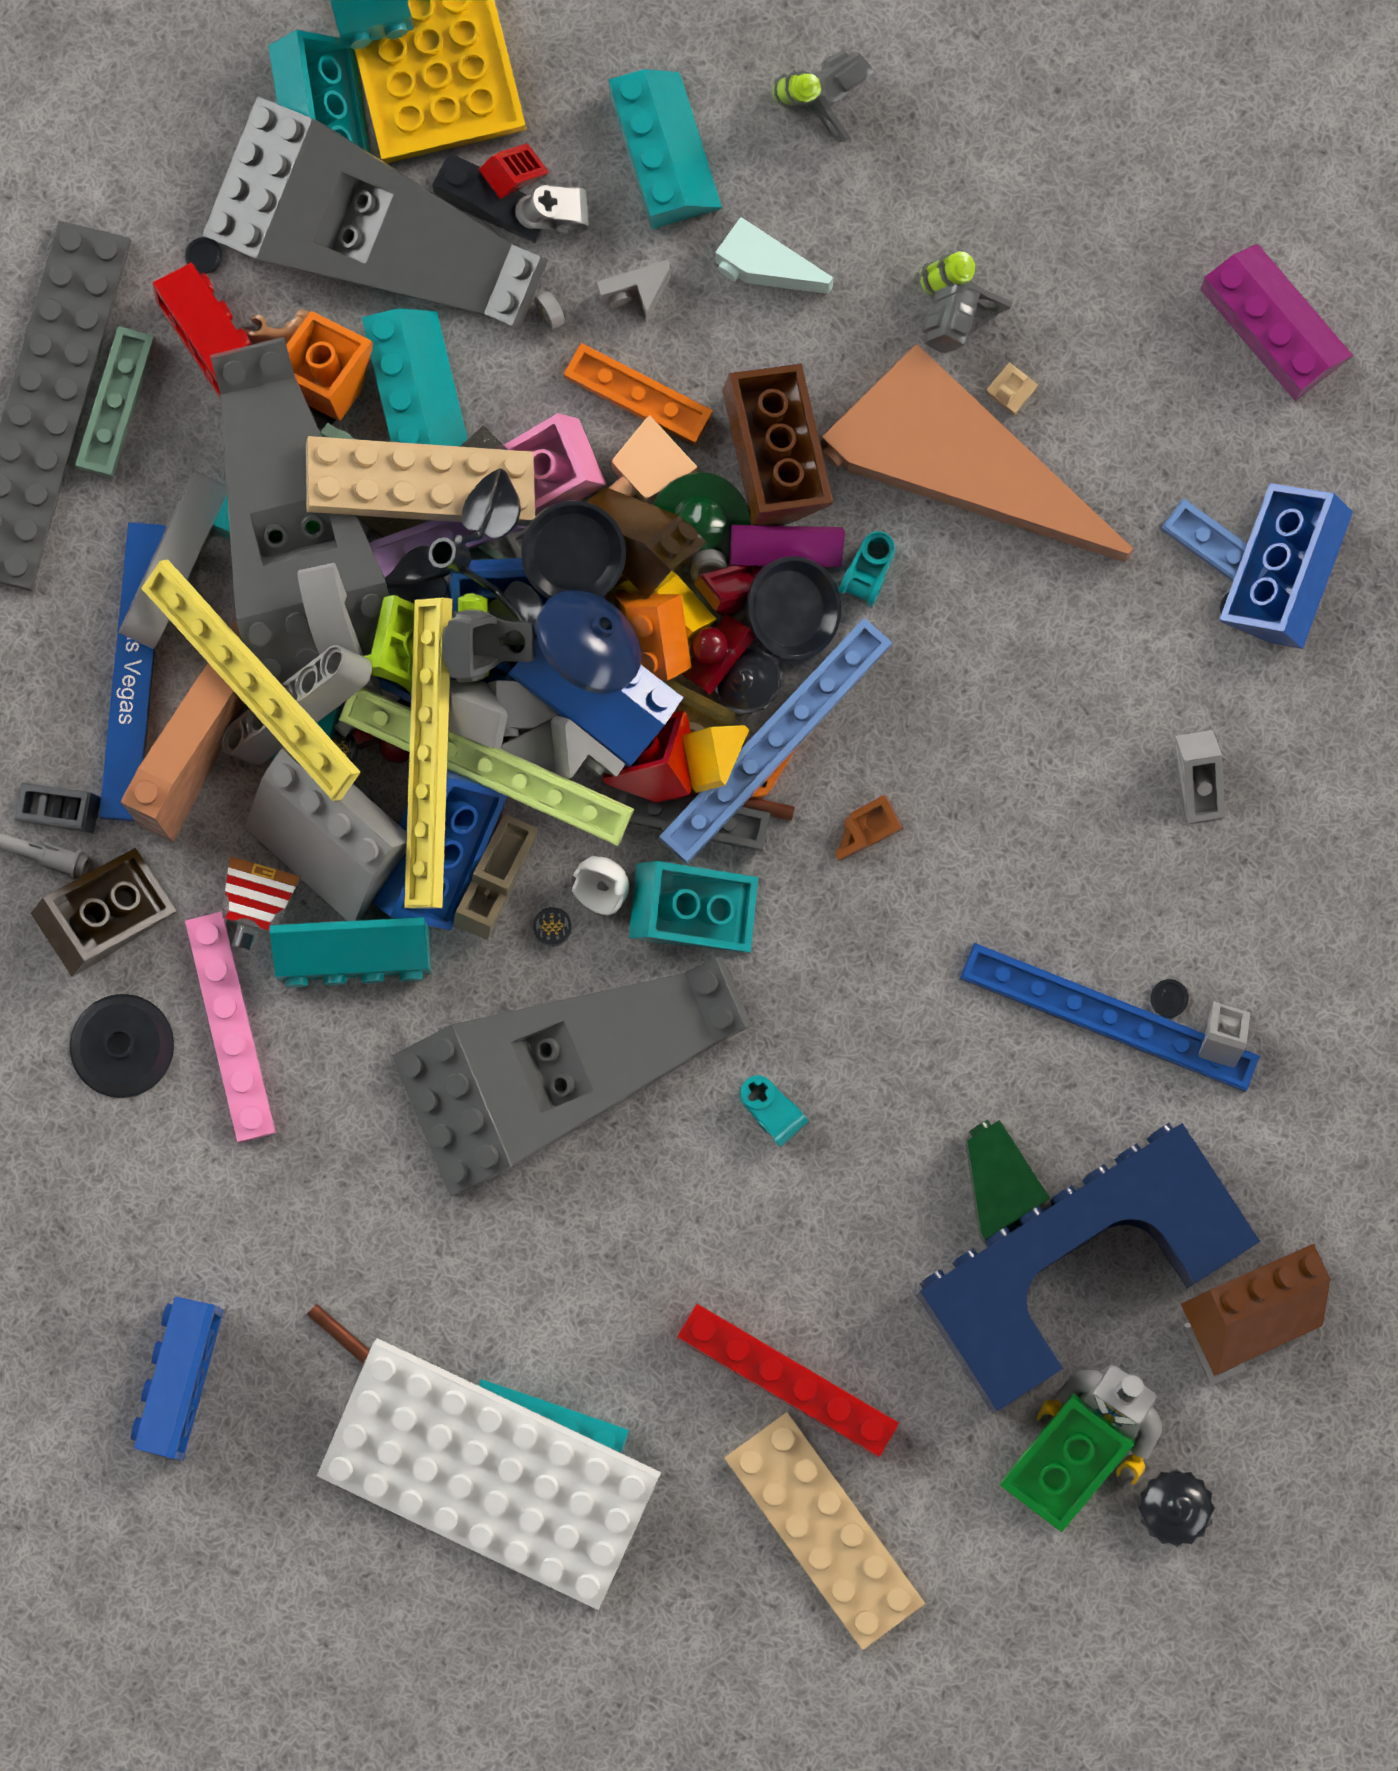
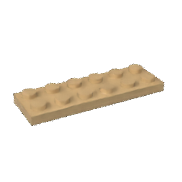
[306,436,535,526]
[724,1412,926,1650]

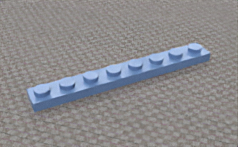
[659,618,892,865]

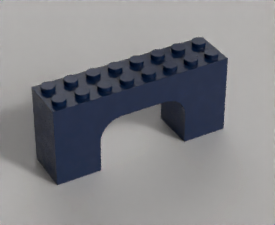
[917,1122,1260,1414]

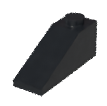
[432,152,542,243]

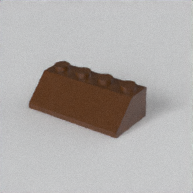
[722,363,833,526]
[1181,1244,1331,1376]

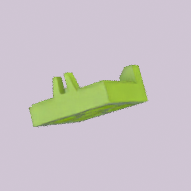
[364,595,415,695]

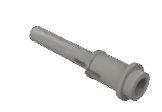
[0,833,90,879]

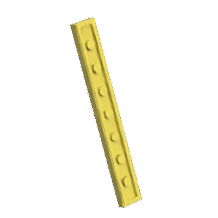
[141,560,361,801]
[404,598,452,909]

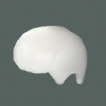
[572,856,629,916]

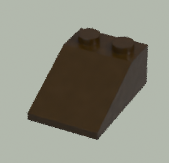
[586,487,706,598]
[31,848,177,977]

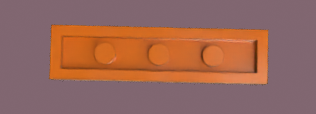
[563,343,713,446]

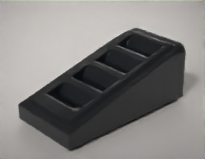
[15,782,101,833]

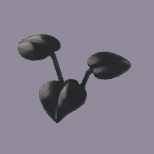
[385,468,542,646]

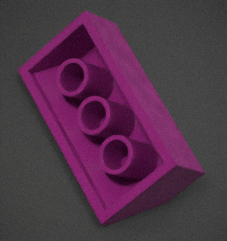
[1200,244,1353,402]

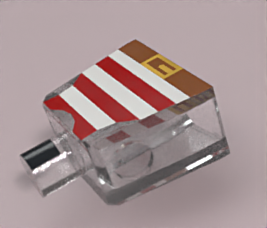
[222,856,303,953]

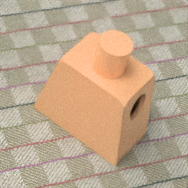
[609,416,698,505]

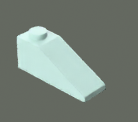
[715,217,833,294]

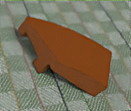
[835,795,904,861]

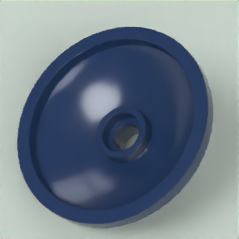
[536,590,641,694]

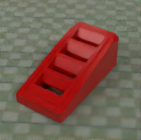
[479,143,550,199]

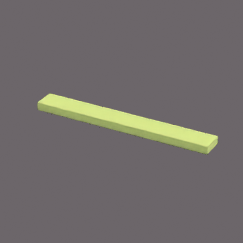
[339,687,634,846]

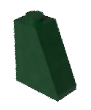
[965,1119,1050,1242]

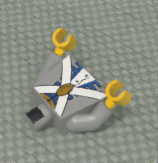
[1037,1365,1162,1485]

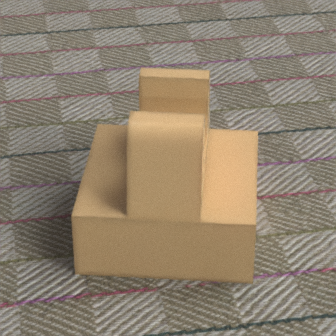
[985,362,1038,416]

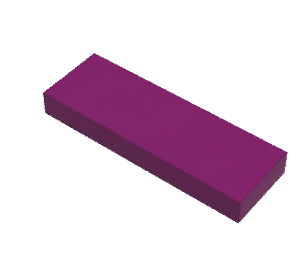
[729,525,845,567]

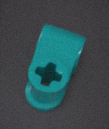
[838,531,895,608]
[739,1075,809,1148]

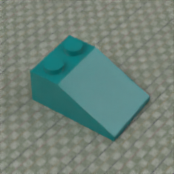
[329,0,414,49]
[628,861,759,953]

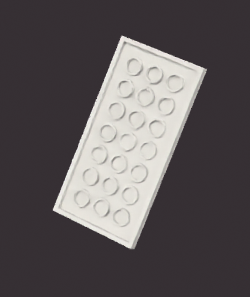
[317,1338,661,1610]

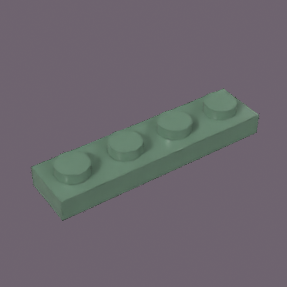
[75,326,156,479]

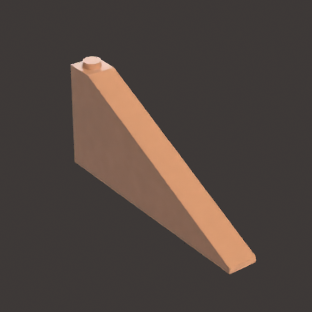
[821,343,1133,562]
[121,620,245,843]

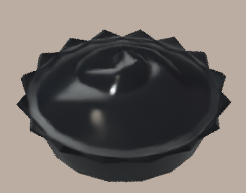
[714,646,783,716]
[1138,1469,1215,1547]

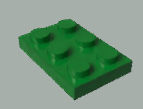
[1000,1393,1134,1533]

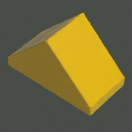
[682,725,749,793]

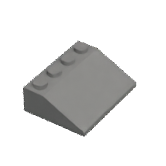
[245,747,407,921]

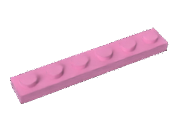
[185,911,276,1143]

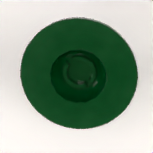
[652,472,750,572]

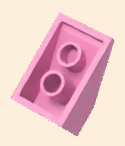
[498,413,606,517]

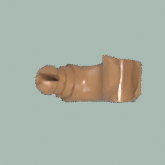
[244,309,309,345]

